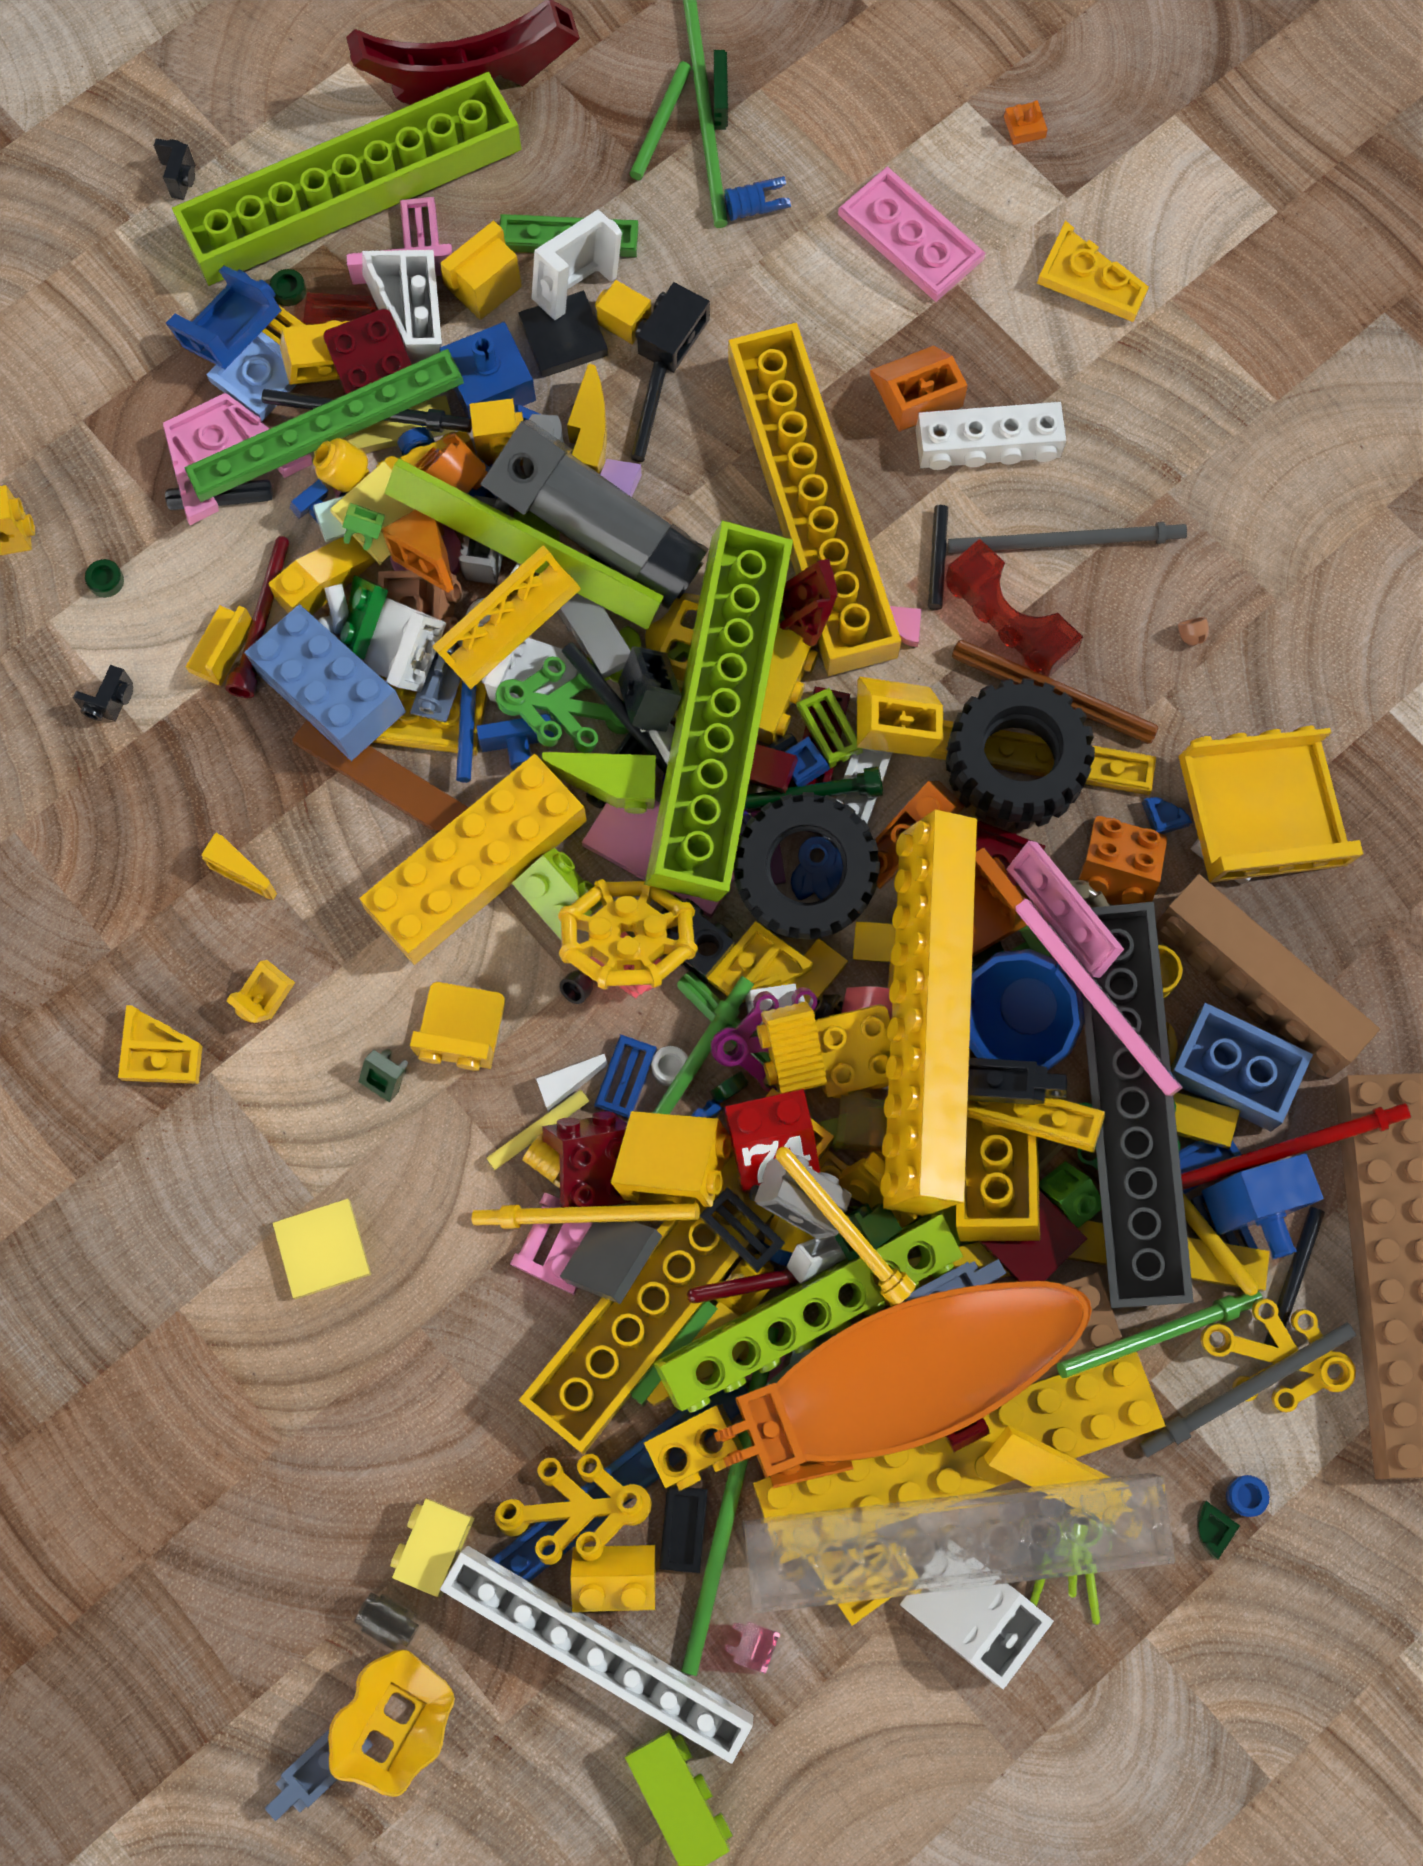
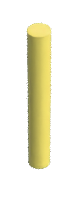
[486,1089,589,1170]

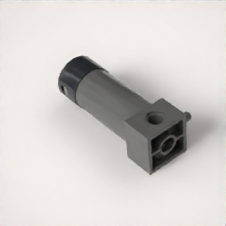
[480,420,709,609]

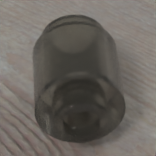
[355,1592,420,1651]

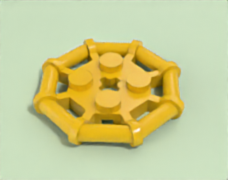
[558,879,698,990]

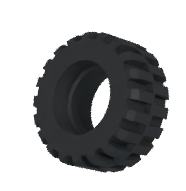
[946,678,1095,830]
[733,792,880,939]

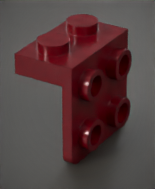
[323,309,412,395]
[542,1111,631,1208]

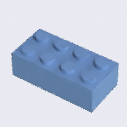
[244,604,406,761]

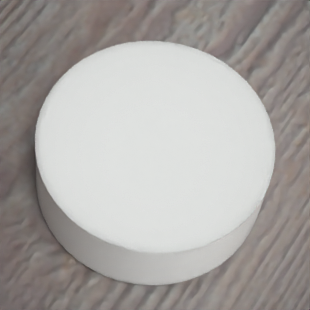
[651,1046,688,1086]

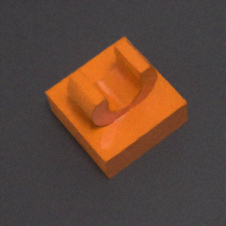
[1004,100,1048,145]

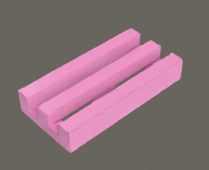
[400,197,439,248]

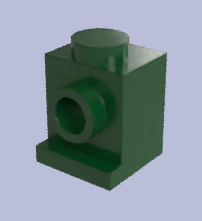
[834,1203,902,1261]

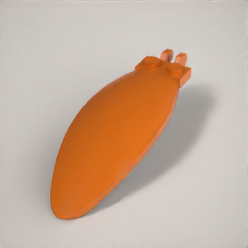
[714,1281,1092,1478]

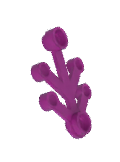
[711,987,817,1092]

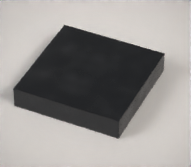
[518,290,608,378]

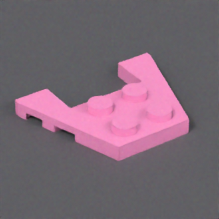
[163,393,312,525]

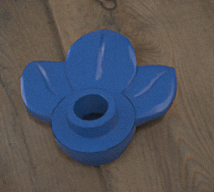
[791,837,843,900]

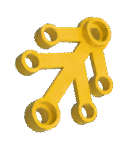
[1200,1298,1356,1412]
[495,1454,652,1565]

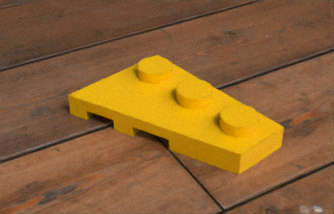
[1037,220,1149,322]

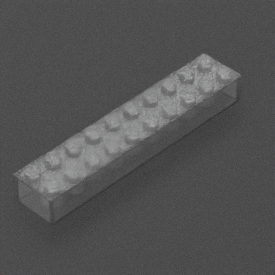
[742,1473,1175,1614]

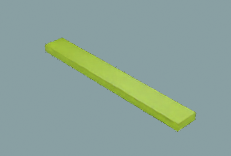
[384,459,664,630]

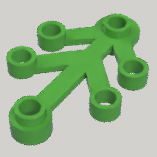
[495,656,629,753]

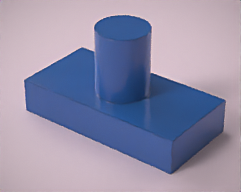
[477,714,554,770]

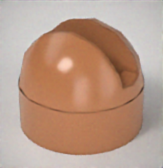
[1178,617,1209,646]

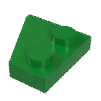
[340,575,388,660]

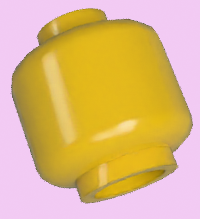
[313,438,369,493]

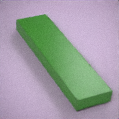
[500,214,639,258]

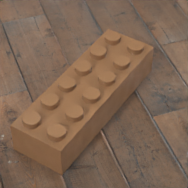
[1156,874,1381,1079]

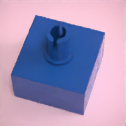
[439,321,536,418]
[1202,1153,1324,1260]

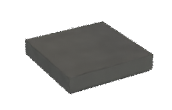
[560,1221,662,1304]

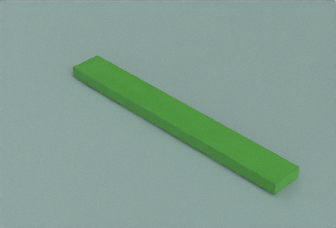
[184,349,464,502]

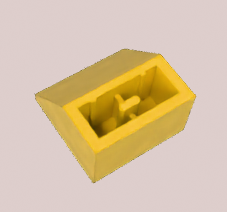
[857,677,943,757]

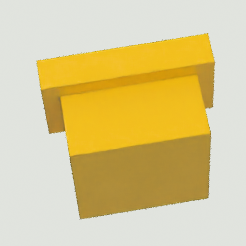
[440,220,522,320]

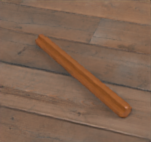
[952,640,1158,744]

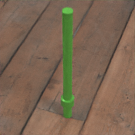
[652,976,754,1114]
[1057,1291,1263,1378]

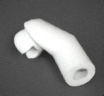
[318,584,349,636]

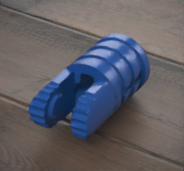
[724,176,791,221]

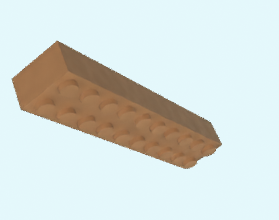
[1335,1073,1423,1480]

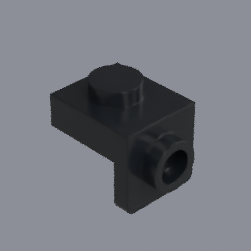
[153,138,195,200]
[73,665,133,722]

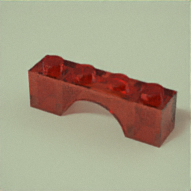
[945,538,1084,677]

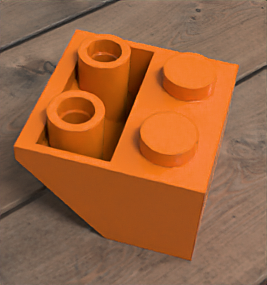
[870,345,968,432]

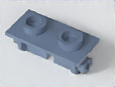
[410,645,461,723]

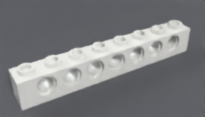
[440,1546,753,1764]

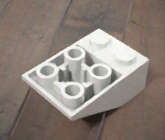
[899,1539,1054,1690]

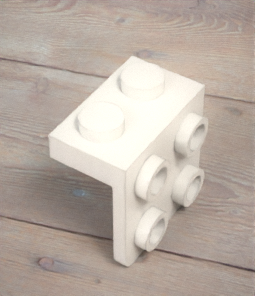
[482,637,578,721]

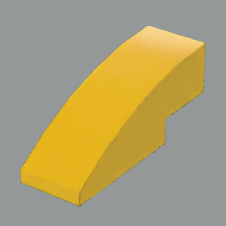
[567,363,607,474]

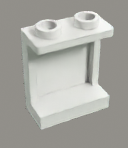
[531,210,622,320]

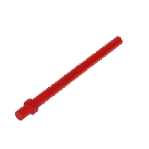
[1181,1103,1411,1190]

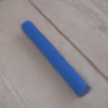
[456,680,477,783]

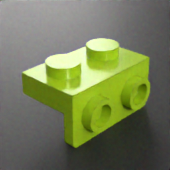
[512,848,602,940]

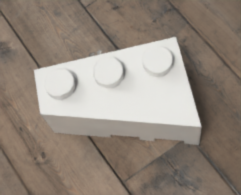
[362,250,442,364]

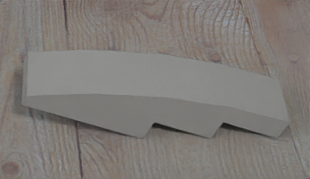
[534,572,631,679]

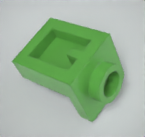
[1039,1161,1102,1228]

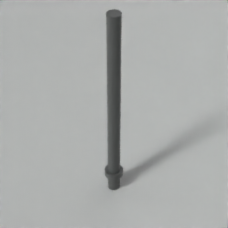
[948,522,1187,553]

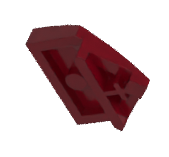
[779,559,838,646]

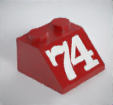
[725,1089,820,1192]

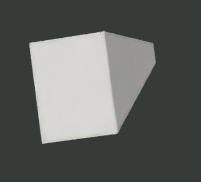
[536,1054,608,1112]
[787,1236,846,1284]

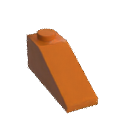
[381,510,454,593]

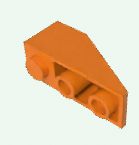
[875,781,964,889]

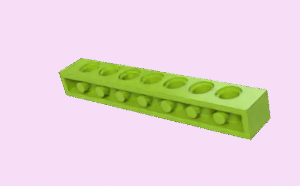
[653,1213,963,1413]

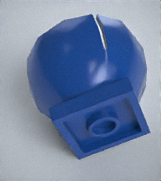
[969,949,1085,1070]

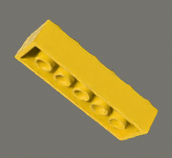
[359,753,587,965]

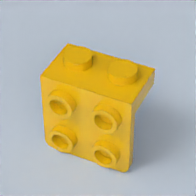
[410,982,505,1071]
[815,1004,891,1098]

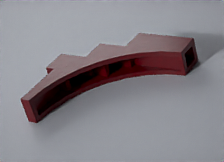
[346,0,580,105]

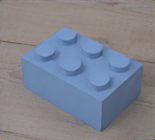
[1170,1003,1313,1132]

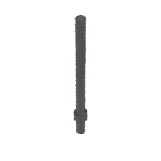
[1139,1322,1356,1458]

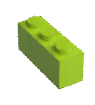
[625,1729,733,1866]

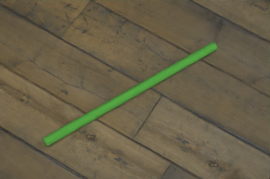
[683,0,728,228]
[681,1327,779,1676]

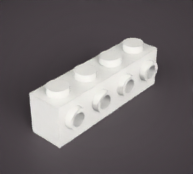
[915,402,1066,470]

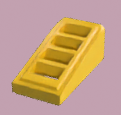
[201,832,277,900]

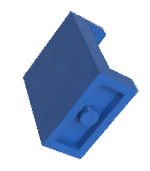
[166,265,282,369]

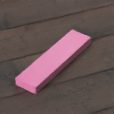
[1006,841,1124,978]

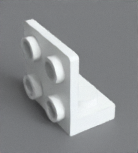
[361,598,446,692]

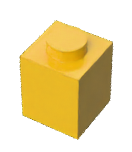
[595,280,652,345]

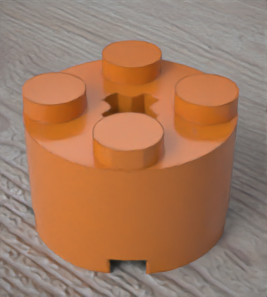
[414,433,488,493]

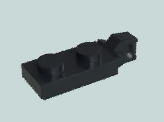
[968,1058,1068,1105]

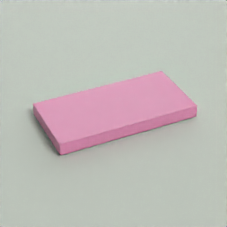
[838,166,986,302]
[582,800,735,918]

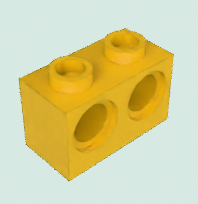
[644,1405,744,1491]

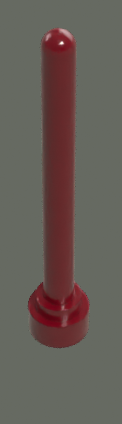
[225,536,289,699]
[687,1269,800,1303]

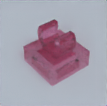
[725,1621,780,1674]

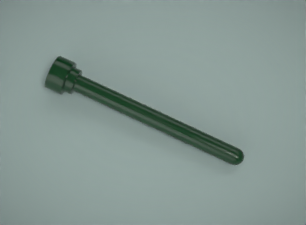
[744,766,883,810]

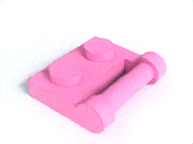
[510,1193,593,1295]

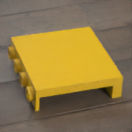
[1178,725,1364,883]

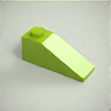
[542,752,656,814]

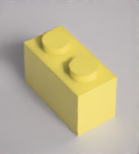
[390,1499,475,1597]

